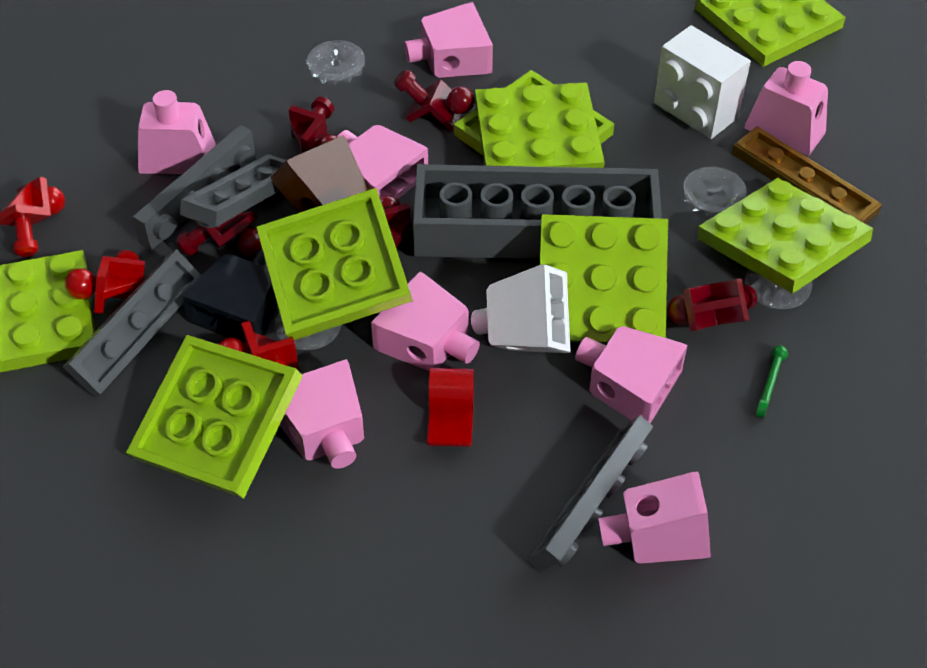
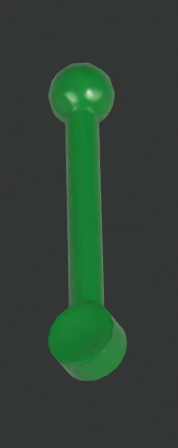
[755,345,788,418]

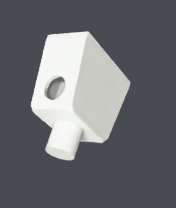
[471,264,570,353]

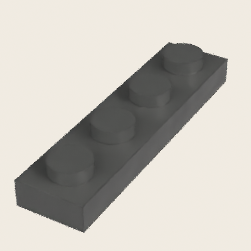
[132,125,256,251]
[180,154,286,228]
[63,249,202,397]
[526,415,653,573]

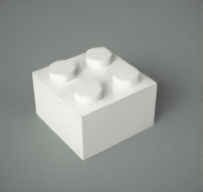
[654,25,751,139]

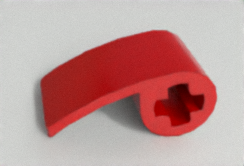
[427,368,474,447]

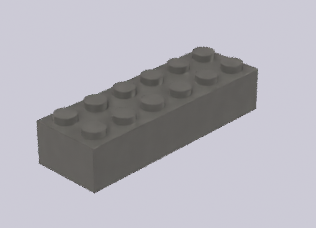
[413,164,662,259]

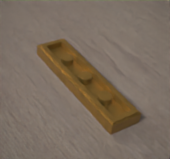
[732,126,882,224]

